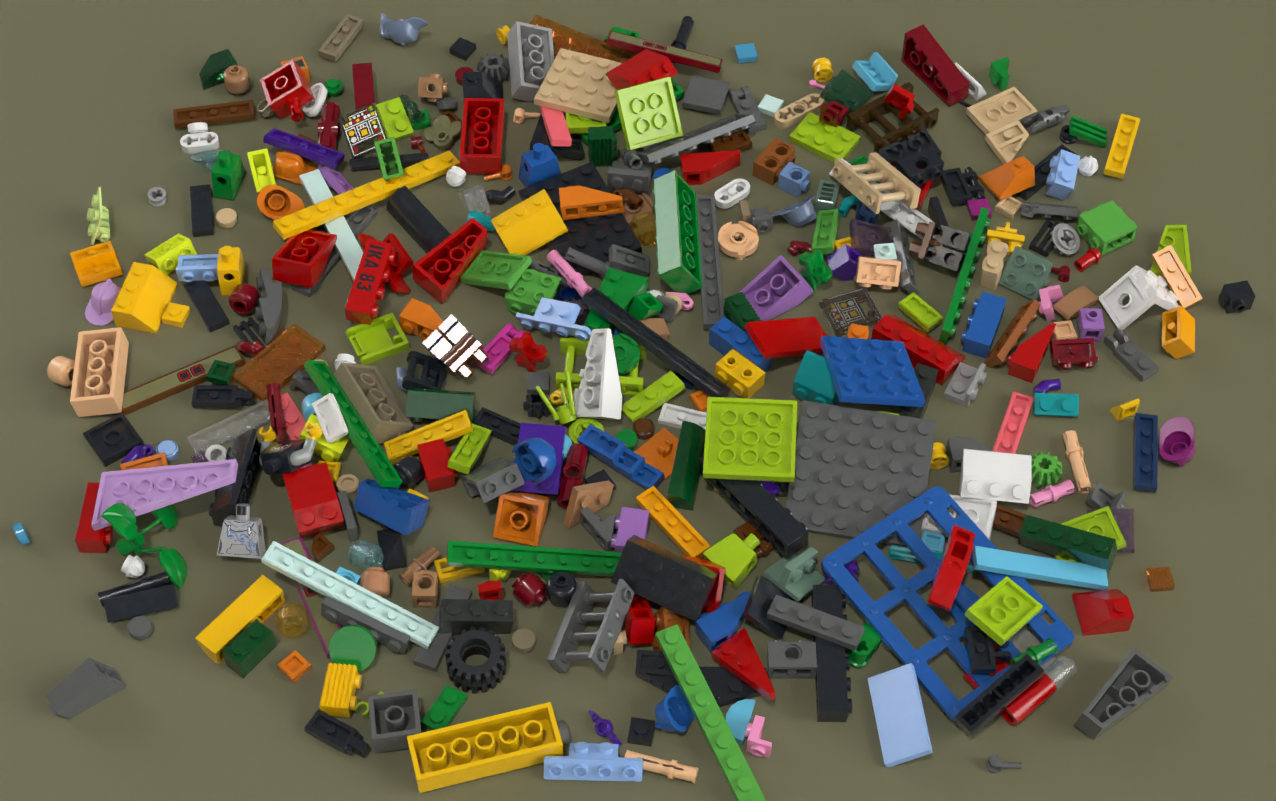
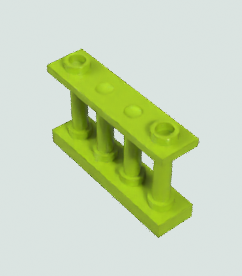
[556,338,646,397]

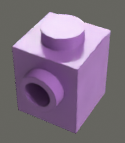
[1076,308,1105,342]

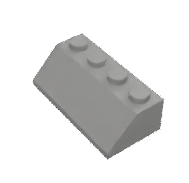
[507,21,554,102]

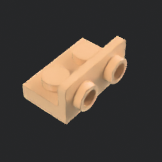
[854,256,901,289]

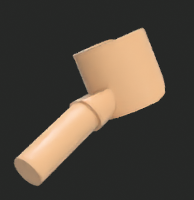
[513,108,541,124]

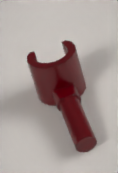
[411,136,426,154]
[1050,266,1070,282]

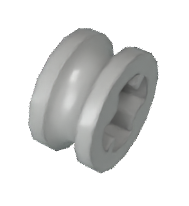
[147,187,167,207]

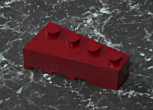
[901,24,970,107]

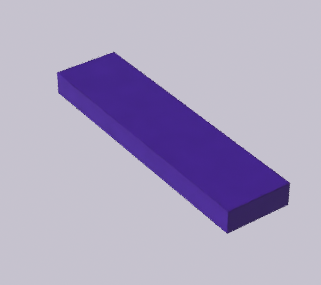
[263,128,345,168]

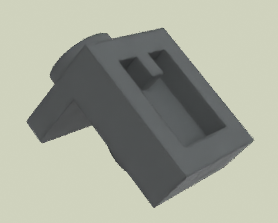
[750,208,773,233]
[289,369,320,395]

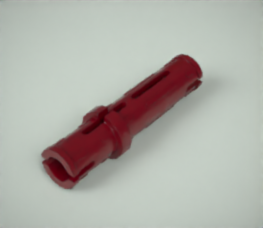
[266,383,287,442]

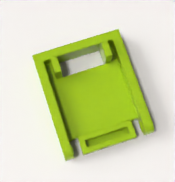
[345,312,410,365]

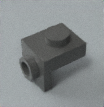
[1086,481,1127,514]

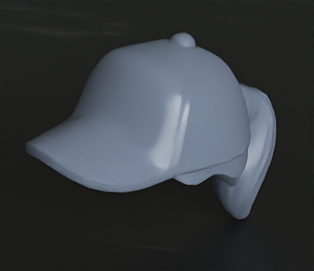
[379,13,428,45]

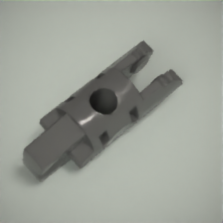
[1021,105,1070,133]

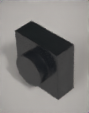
[627,717,655,747]

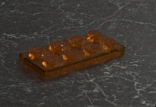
[233,323,326,403]

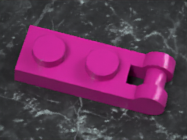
[474,323,524,375]

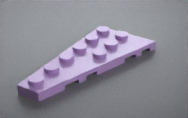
[91,459,238,531]

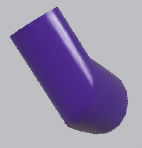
[1033,379,1061,393]
[121,445,154,464]

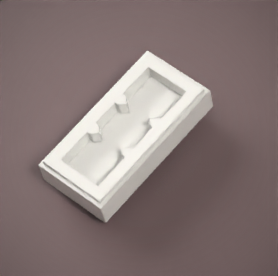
[312,393,349,443]

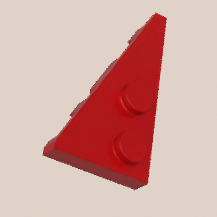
[711,628,775,701]

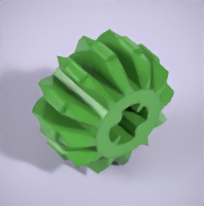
[1031,451,1063,488]

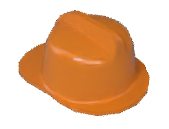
[272,151,317,185]
[257,185,305,220]

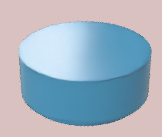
[13,521,31,545]

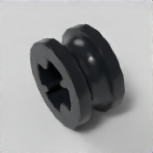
[1059,125,1077,145]

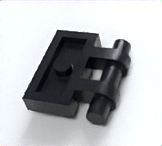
[940,167,985,206]

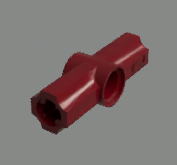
[318,102,340,150]
[557,443,589,510]

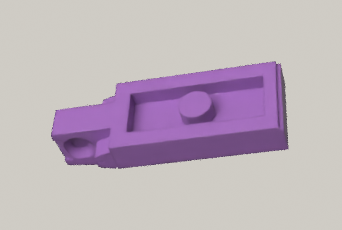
[316,163,354,195]

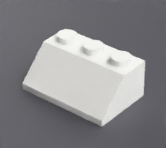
[958,448,1032,504]

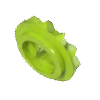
[569,418,604,444]

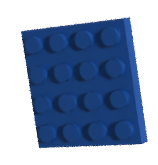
[820,336,925,407]

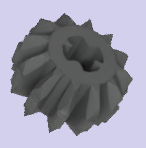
[477,52,510,83]

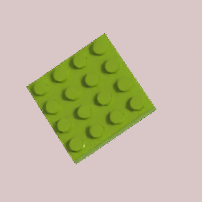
[703,397,797,482]

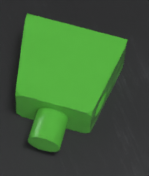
[374,137,404,180]

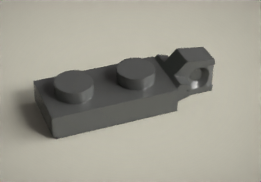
[1020,202,1080,220]

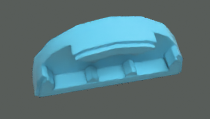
[726,699,756,745]

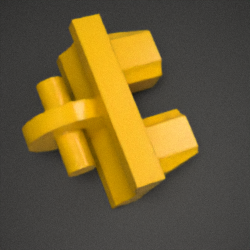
[985,222,1025,256]

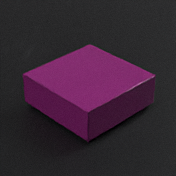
[966,198,992,221]

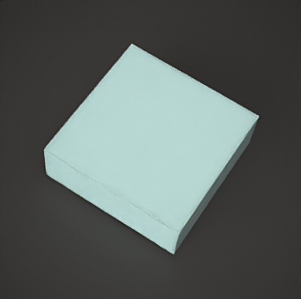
[758,94,784,117]

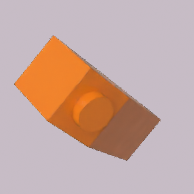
[559,186,624,220]

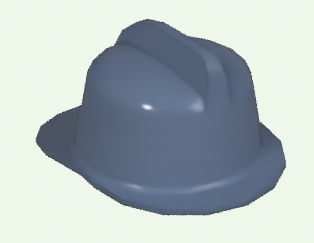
[770,195,817,226]

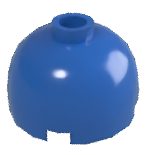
[512,437,556,484]

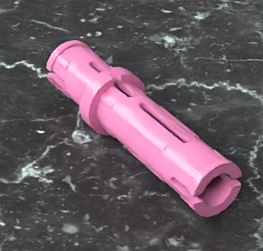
[547,250,592,298]

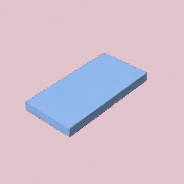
[867,663,933,768]

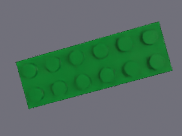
[653,170,702,294]

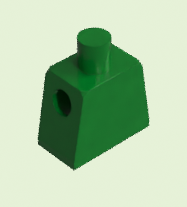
[211,151,246,201]

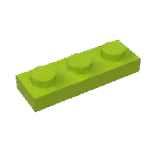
[621,371,685,424]
[447,423,492,474]

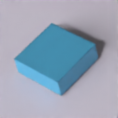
[735,43,757,63]

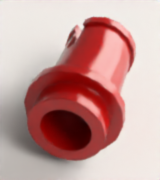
[1074,248,1101,272]

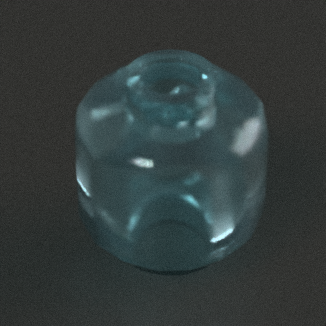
[348,539,383,572]

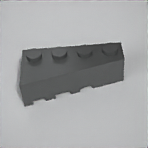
[1074,648,1174,740]

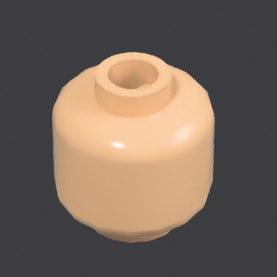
[47,356,75,387]

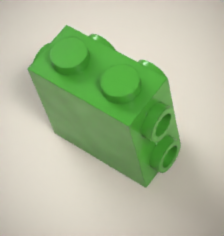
[1076,200,1138,256]
[504,269,562,316]

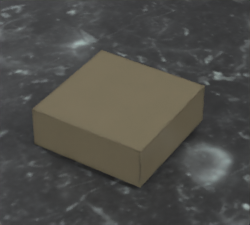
[738,200,751,224]

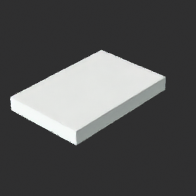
[921,494,997,540]

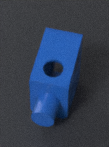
[518,143,561,188]

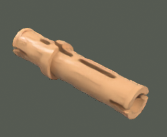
[1062,430,1092,494]
[624,750,699,784]

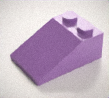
[739,255,814,321]

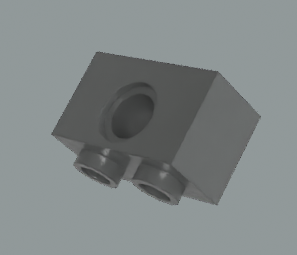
[766,640,817,679]

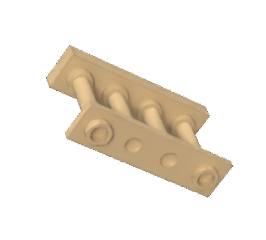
[832,152,921,214]

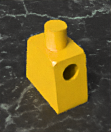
[217,246,245,296]

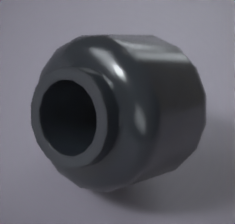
[392,456,423,489]
[546,572,577,606]

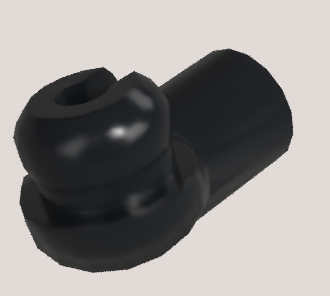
[484,186,515,204]

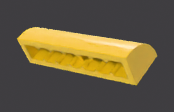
[195,575,286,665]

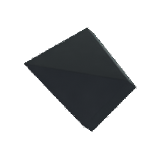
[377,528,406,571]

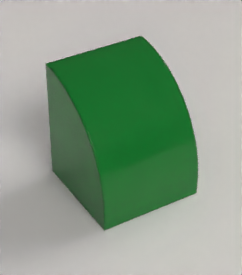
[628,292,663,320]

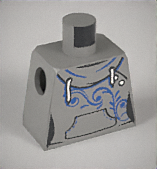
[217,503,266,559]

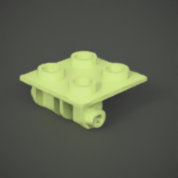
[87,187,110,245]

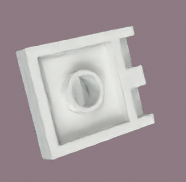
[1099,265,1179,331]

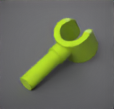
[355,691,384,719]

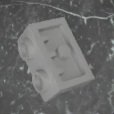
[943,362,987,407]

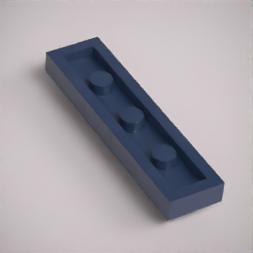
[1133,413,1158,493]

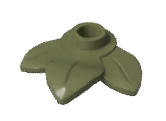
[423,115,462,149]

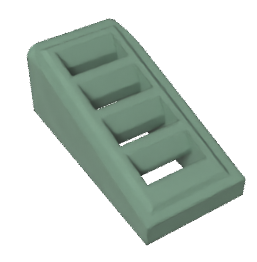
[814,179,840,212]

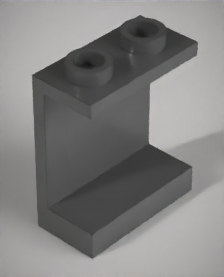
[460,457,525,503]

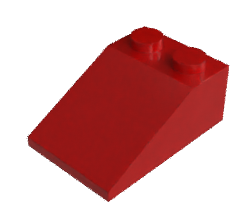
[272,229,337,288]
[282,462,344,538]

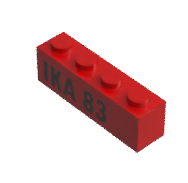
[345,239,396,325]

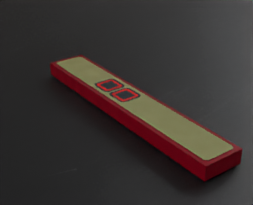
[606,31,723,73]

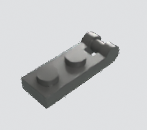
[728,86,767,134]

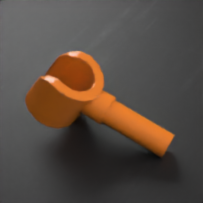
[484,164,513,181]

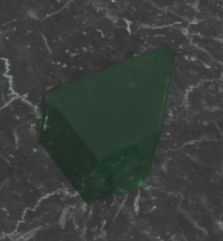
[199,49,237,90]

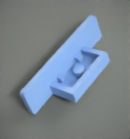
[515,297,592,341]
[544,742,643,782]

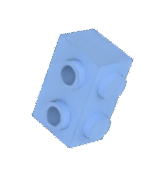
[1046,149,1080,201]

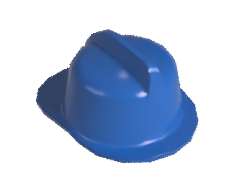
[655,685,695,732]

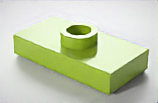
[898,292,944,332]

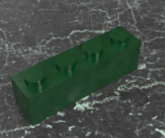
[1019,515,1118,571]

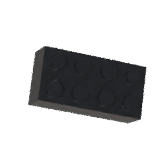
[611,535,719,621]

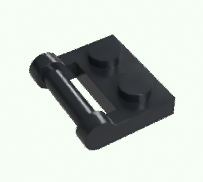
[401,351,446,390]

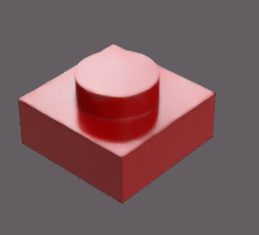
[477,580,503,600]

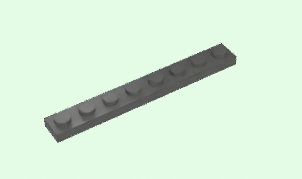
[696,195,724,329]

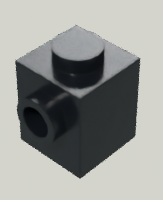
[1219,280,1256,314]

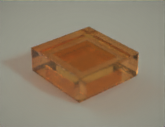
[1145,567,1175,592]

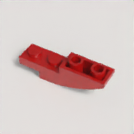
[927,525,975,611]

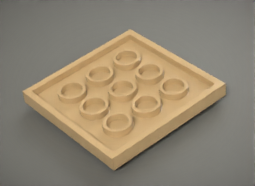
[534,48,622,123]

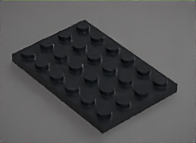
[518,162,642,276]

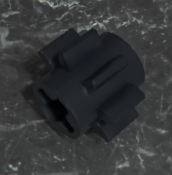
[523,391,551,419]

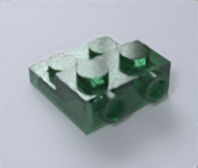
[820,69,873,117]

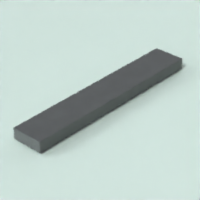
[291,206,378,297]

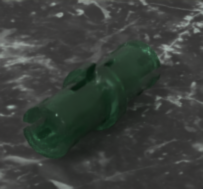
[400,95,423,123]

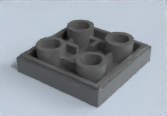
[682,75,730,115]

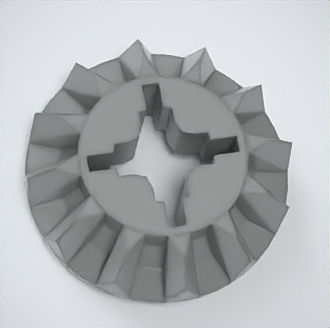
[1050,224,1080,256]

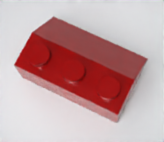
[606,49,678,90]

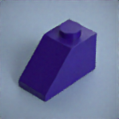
[827,244,865,281]

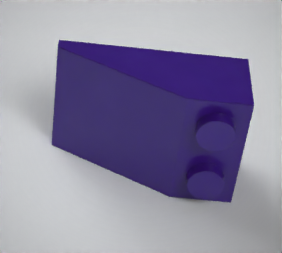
[513,423,566,495]

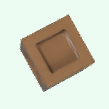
[412,570,438,608]

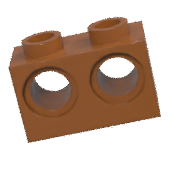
[752,138,796,186]

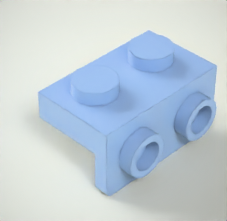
[176,254,218,282]

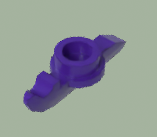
[589,710,623,746]

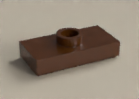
[708,130,752,152]

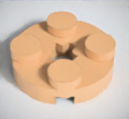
[718,221,759,260]

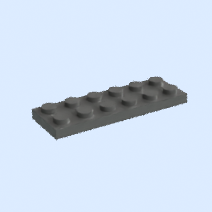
[637,113,755,165]

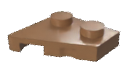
[563,480,614,528]

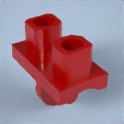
[509,331,548,372]

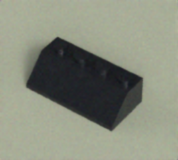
[209,429,261,527]

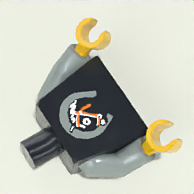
[259,423,322,474]

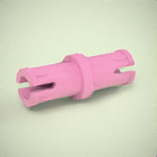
[1029,479,1075,508]

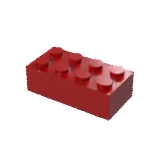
[459,98,505,174]

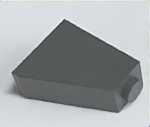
[46,658,126,719]

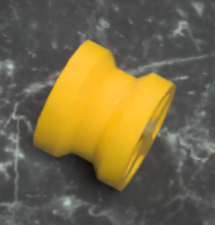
[812,58,834,82]
[930,442,949,470]

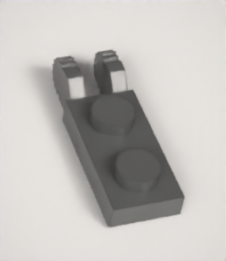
[1104,329,1159,382]

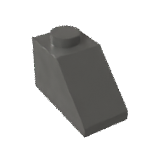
[946,436,994,473]

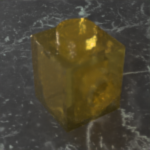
[632,211,657,247]

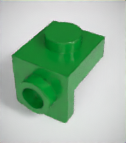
[989,57,1010,91]

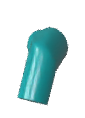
[838,195,858,217]

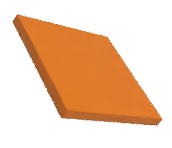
[635,428,679,481]

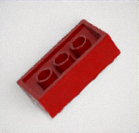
[871,315,966,386]

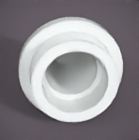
[1078,156,1098,177]
[446,166,467,187]
[334,354,356,370]
[205,444,227,462]
[121,555,145,578]

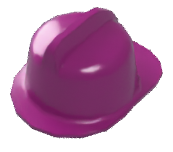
[1159,417,1195,467]

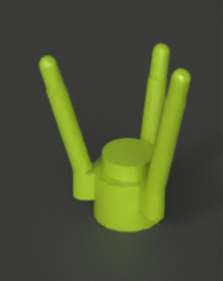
[535,370,577,425]

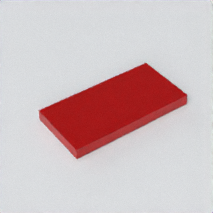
[744,317,827,359]

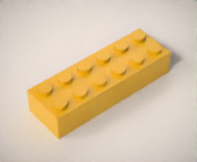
[407,702,563,793]

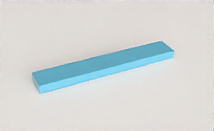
[972,546,1108,590]

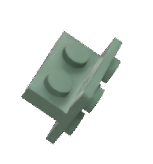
[999,246,1054,300]
[763,546,825,601]

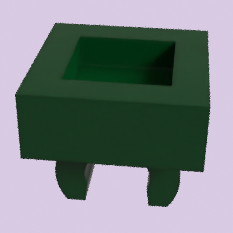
[206,360,236,385]

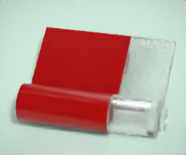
[963,626,1076,726]

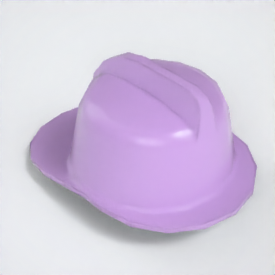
[85,279,121,326]

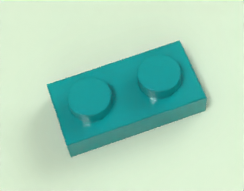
[1033,393,1079,417]

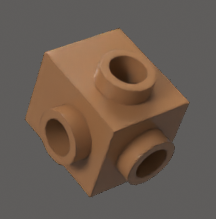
[418,73,448,102]

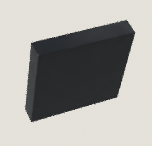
[83,412,144,467]
[743,575,795,640]

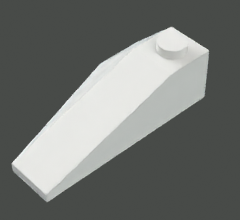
[573,328,622,420]

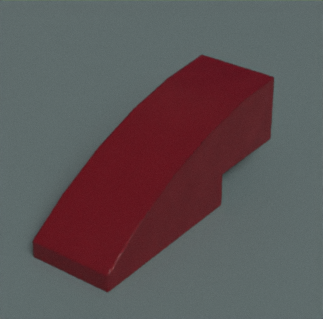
[352,62,376,117]

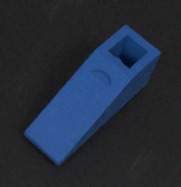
[695,591,751,654]

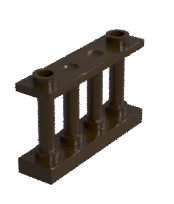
[846,82,939,153]

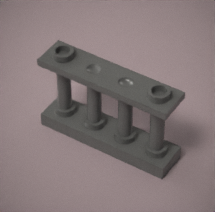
[547,579,635,673]

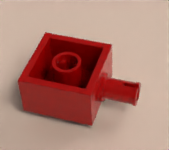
[260,60,314,122]

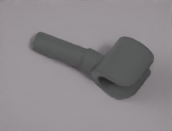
[986,754,1022,773]

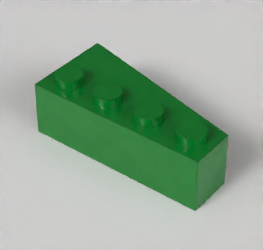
[584,268,649,340]

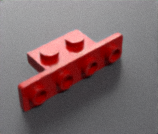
[357,233,414,294]

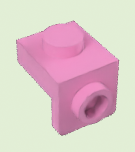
[1038,285,1064,322]
[745,715,772,758]

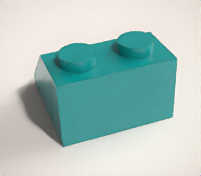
[792,350,839,405]

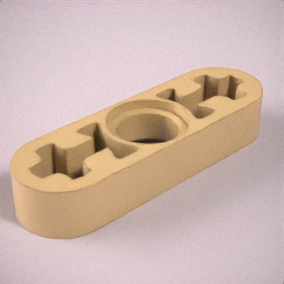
[774,93,824,129]

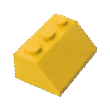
[491,189,568,255]
[111,262,178,334]

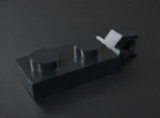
[191,385,255,408]
[304,709,370,758]

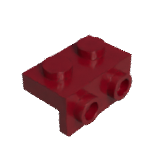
[1050,338,1100,370]

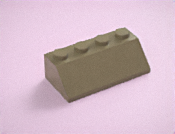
[334,363,413,444]

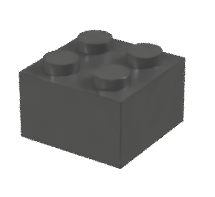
[368,689,422,753]

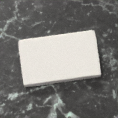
[954,62,987,100]

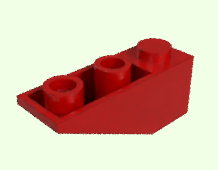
[680,150,741,185]

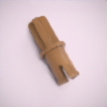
[398,546,439,586]

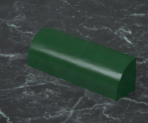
[667,421,706,511]

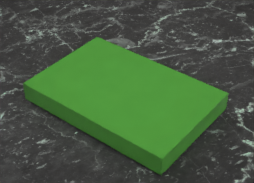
[460,250,532,290]

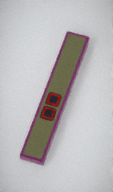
[281,537,341,659]

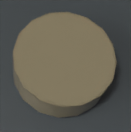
[512,628,536,653]

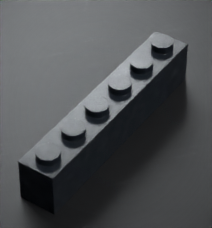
[699,456,809,559]
[811,585,852,722]

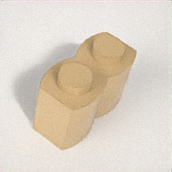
[979,240,1008,290]

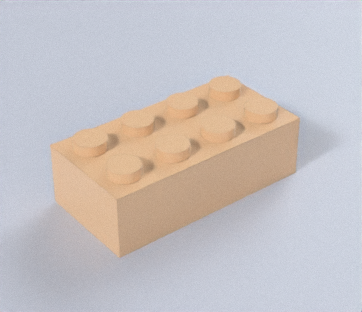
[70,327,129,417]

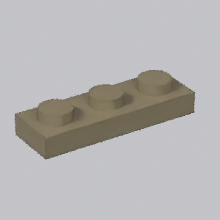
[318,14,364,62]

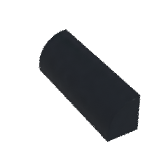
[386,186,451,254]
[955,654,1045,737]

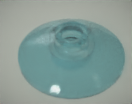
[190,149,231,168]

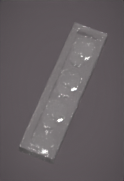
[187,399,270,458]

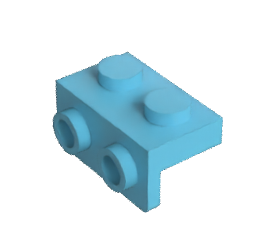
[852,52,898,92]

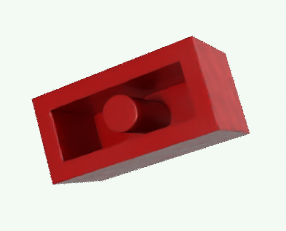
[417,439,458,493]

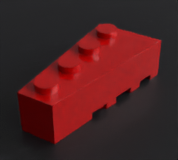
[413,218,488,304]

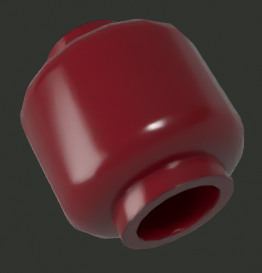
[229,283,260,315]
[512,572,547,607]

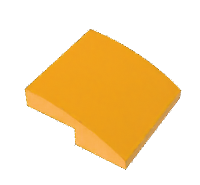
[70,241,123,287]

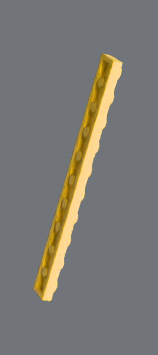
[273,150,460,240]

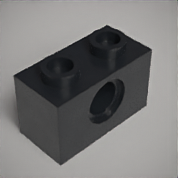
[896,147,944,187]

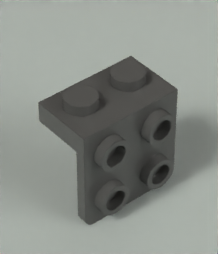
[607,160,652,195]

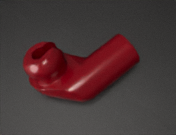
[787,240,812,255]

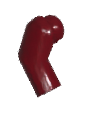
[236,341,263,356]

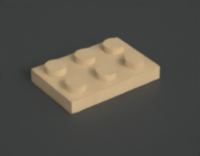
[966,86,1038,135]

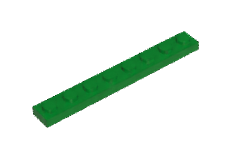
[939,207,991,345]
[304,360,403,488]
[446,541,622,577]

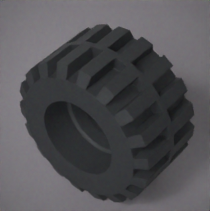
[445,627,507,694]

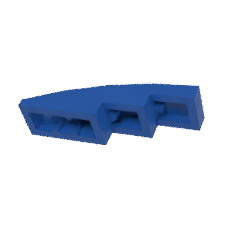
[577,424,665,490]

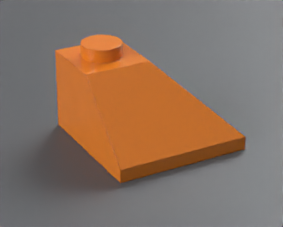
[979,156,1035,200]
[493,493,550,546]

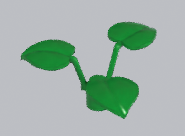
[101,503,187,589]

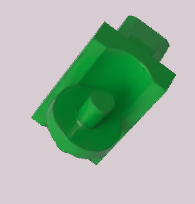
[798,249,832,292]

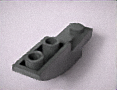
[255,268,282,344]

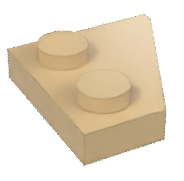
[984,120,1029,165]

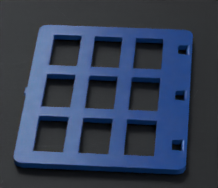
[822,487,1074,722]

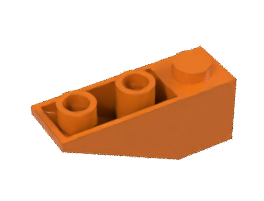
[399,298,453,345]

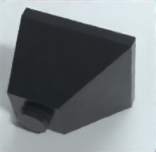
[463,71,503,99]

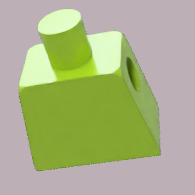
[703,533,760,590]

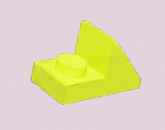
[247,148,276,193]

